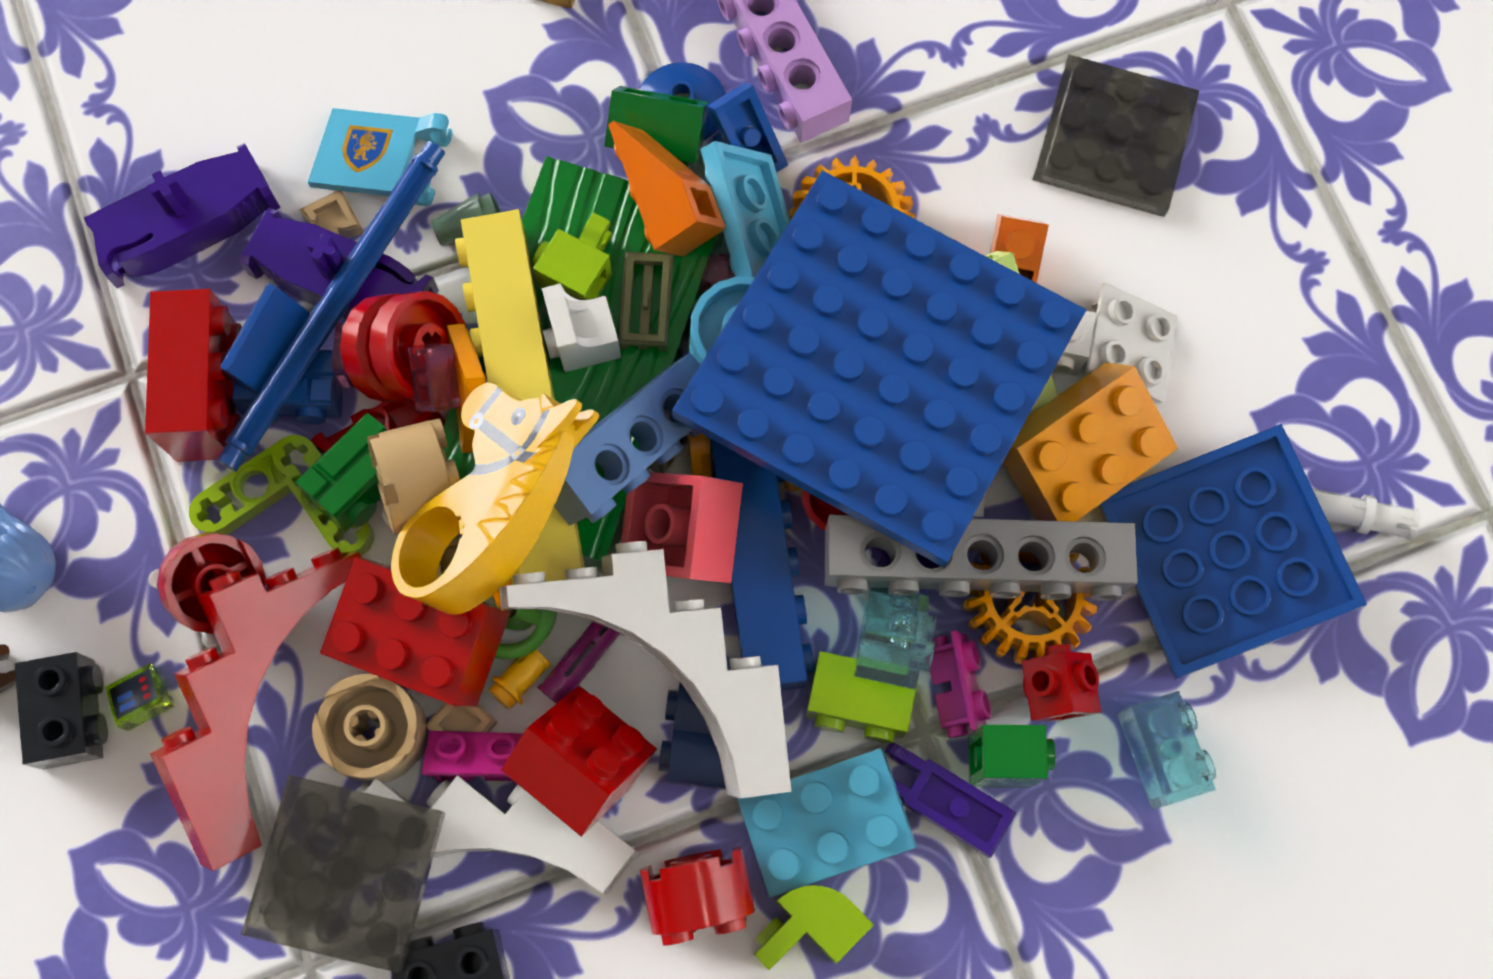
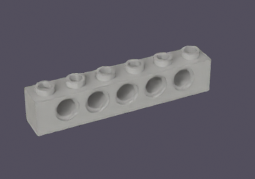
[825,515,1138,601]

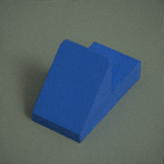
[708,82,788,173]

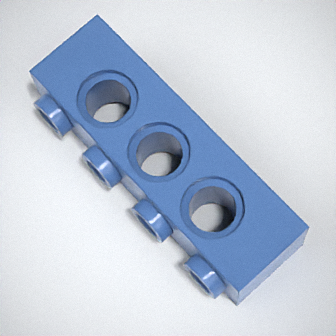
[554,353,700,526]

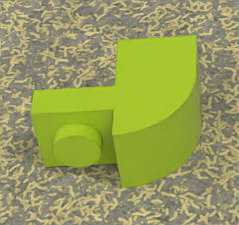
[753,885,874,970]

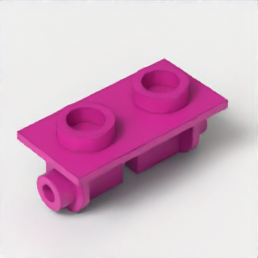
[925,630,991,738]
[422,731,523,784]

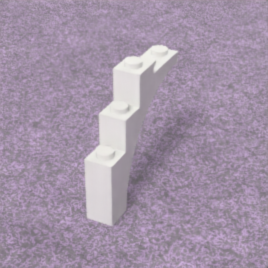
[500,541,792,799]
[287,776,638,932]

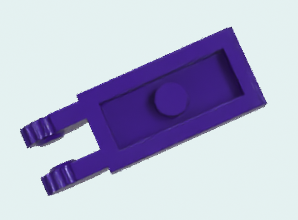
[884,743,1016,858]

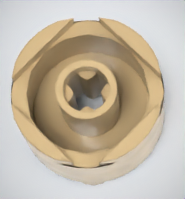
[367,419,460,535]
[312,674,427,784]

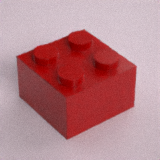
[501,685,657,837]

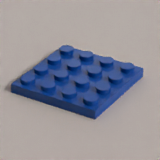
[1099,424,1367,680]

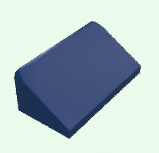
[220,283,310,395]

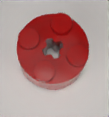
[639,847,755,946]

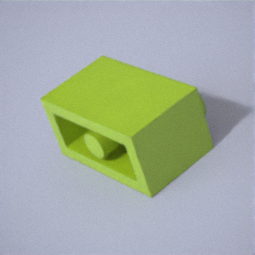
[805,651,919,744]

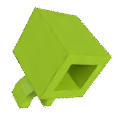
[532,212,613,300]

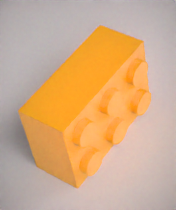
[1003,362,1178,522]

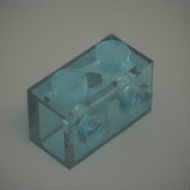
[854,588,936,689]
[1117,691,1216,810]

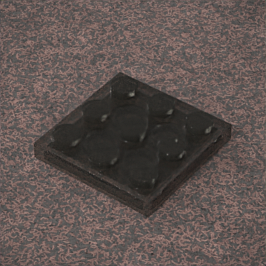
[1032,54,1200,217]
[241,775,445,973]

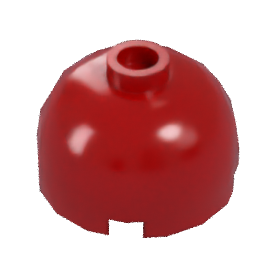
[157,532,266,634]

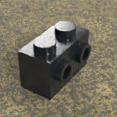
[14,652,108,770]
[388,922,510,979]

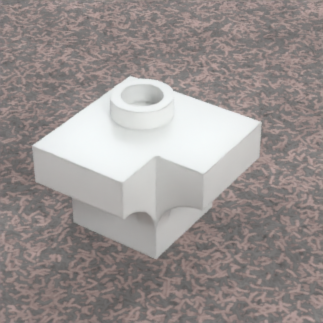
[542,283,621,372]

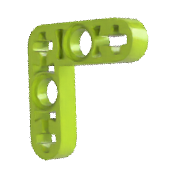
[189,435,374,556]

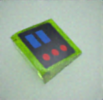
[105,662,174,731]

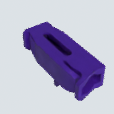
[83,143,281,289]
[240,208,439,319]

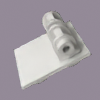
[1080,282,1178,403]

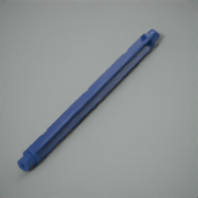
[217,141,445,472]

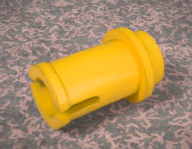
[488,650,551,710]

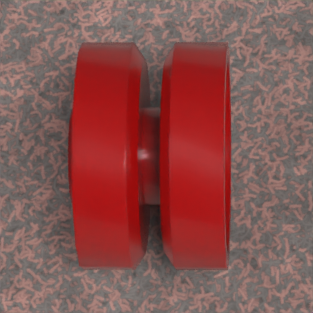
[340,291,467,402]

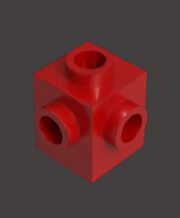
[1022,644,1102,722]

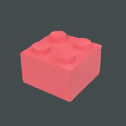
[621,472,743,583]

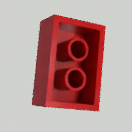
[145,289,242,462]
[320,557,511,707]

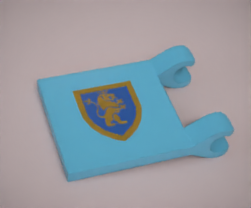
[308,108,453,206]

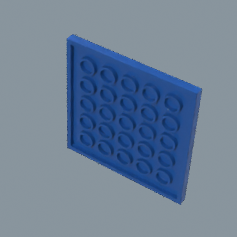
[672,170,1087,568]

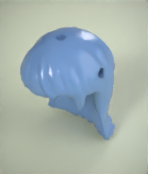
[0,503,56,613]

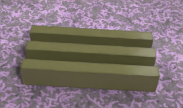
[618,252,674,351]

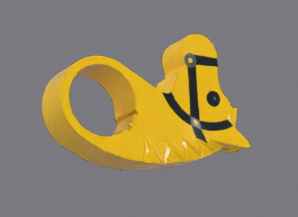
[391,383,599,615]

